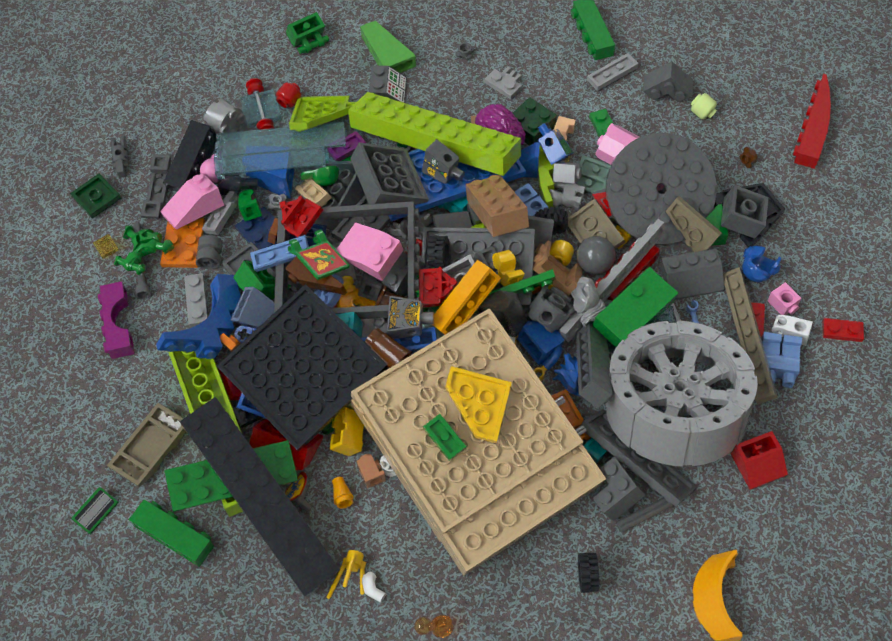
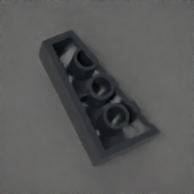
[163,120,220,192]

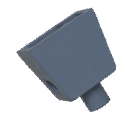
[231,287,274,328]

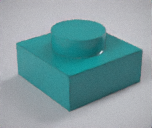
[584,438,608,463]

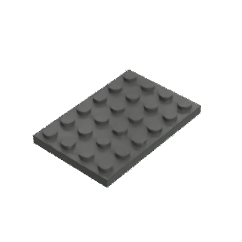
[421,227,536,306]

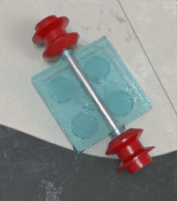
[240,78,282,137]

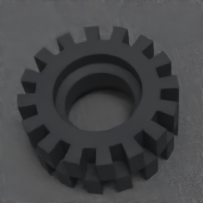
[535,207,568,235]
[427,236,451,269]
[578,552,600,593]

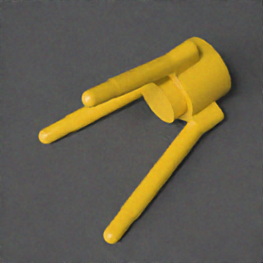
[327,550,366,599]

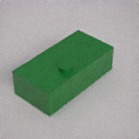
[593,267,678,347]

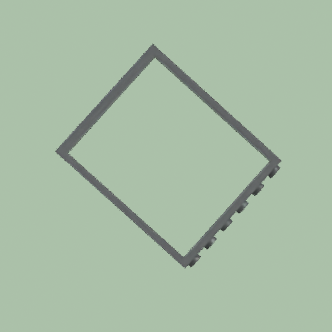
[274,201,420,319]

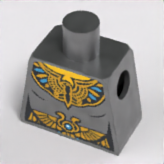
[387,296,434,339]

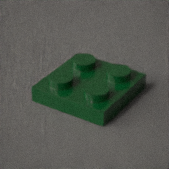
[70,173,121,219]

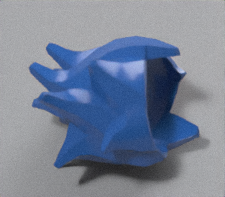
[553,353,580,396]

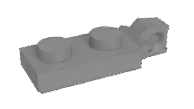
[202,191,239,235]

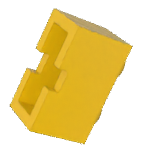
[330,407,364,456]

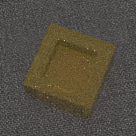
[92,234,119,259]

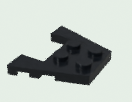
[714,183,785,247]

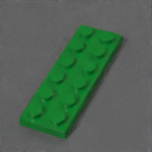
[164,440,298,512]

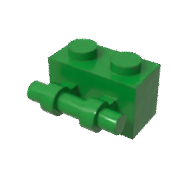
[286,12,329,54]

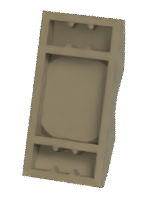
[107,403,186,487]

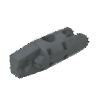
[110,136,129,178]

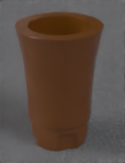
[365,328,412,368]

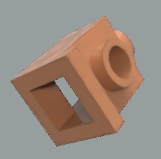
[356,454,386,489]

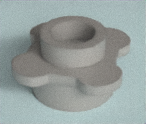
[268,194,287,211]

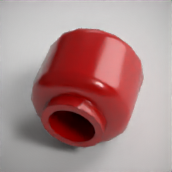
[276,82,302,108]

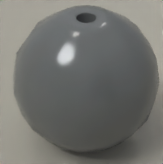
[576,236,616,275]

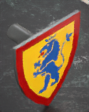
[284,471,312,512]

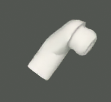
[362,572,386,603]

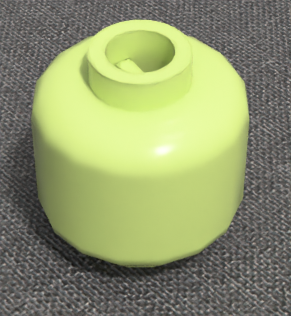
[691,93,717,119]

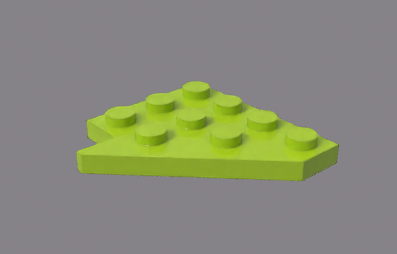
[289,96,356,132]

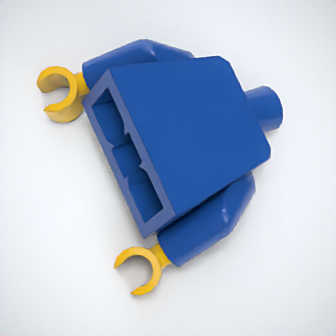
[511,321,565,381]

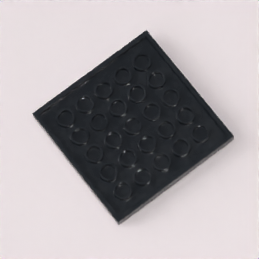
[217,284,388,452]

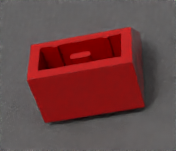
[731,431,788,490]

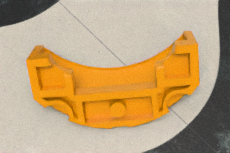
[692,550,743,641]

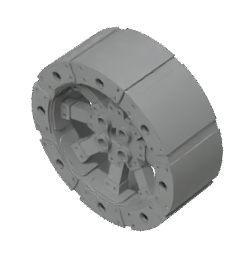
[605,321,758,467]

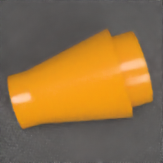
[332,477,354,509]

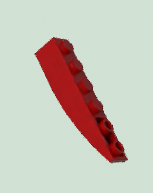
[793,74,831,169]

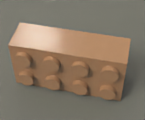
[465,175,529,237]

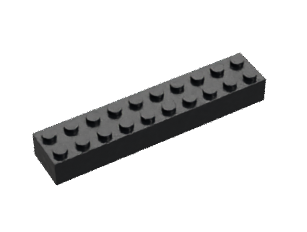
[180,397,340,596]

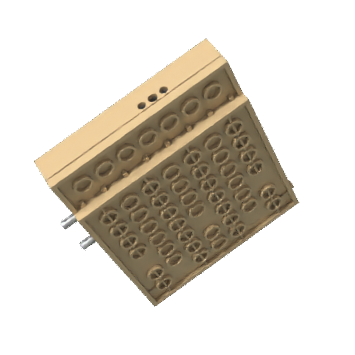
[351,308,606,576]

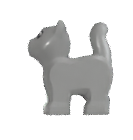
[550,182,586,211]

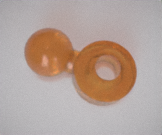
[414,615,454,638]

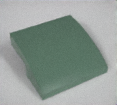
[576,155,611,193]

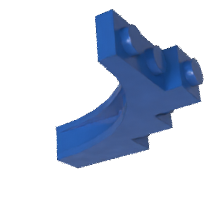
[156,274,241,359]

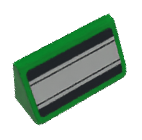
[71,487,118,534]

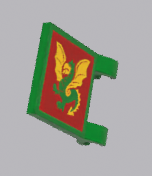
[288,230,350,280]

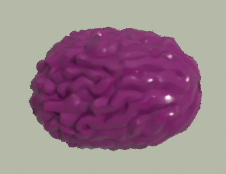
[475,104,526,145]

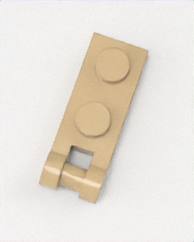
[294,179,332,207]

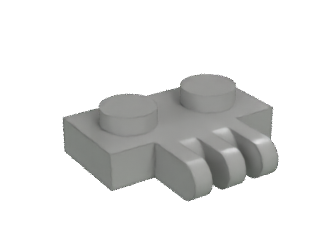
[484,67,522,99]

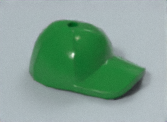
[301,166,339,187]

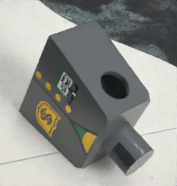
[422,139,465,184]

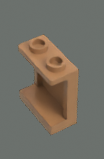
[533,240,583,296]

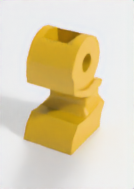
[492,250,525,287]

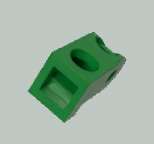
[238,189,262,221]

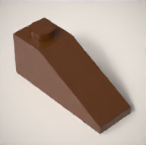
[286,256,347,295]

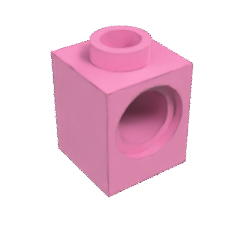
[768,282,801,315]

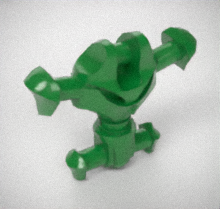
[114,225,174,275]

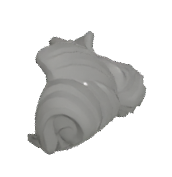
[571,277,606,327]

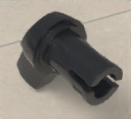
[217,175,258,195]

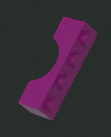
[98,281,135,359]

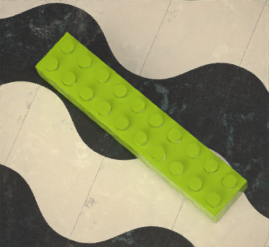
[348,92,521,176]
[168,351,243,517]

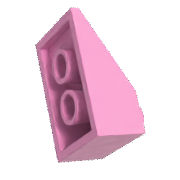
[160,173,224,230]
[336,223,403,281]

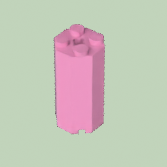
[595,123,665,191]

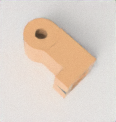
[551,116,576,144]

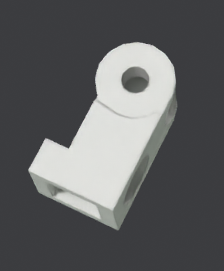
[772,315,813,346]

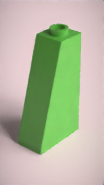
[360,21,416,73]

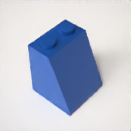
[242,148,295,199]

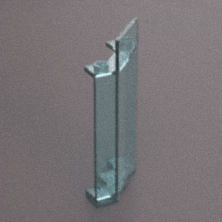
[214,122,346,179]

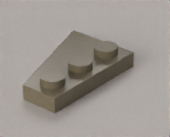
[666,196,722,252]

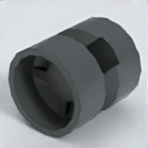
[196,235,223,269]

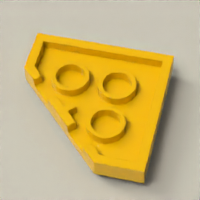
[445,366,512,443]

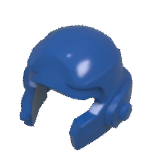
[742,246,781,283]

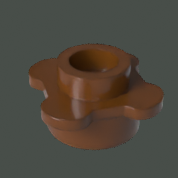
[740,147,757,169]

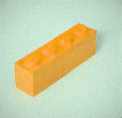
[431,260,501,335]

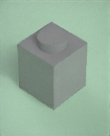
[553,162,582,183]

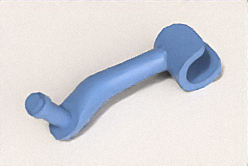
[686,300,699,323]

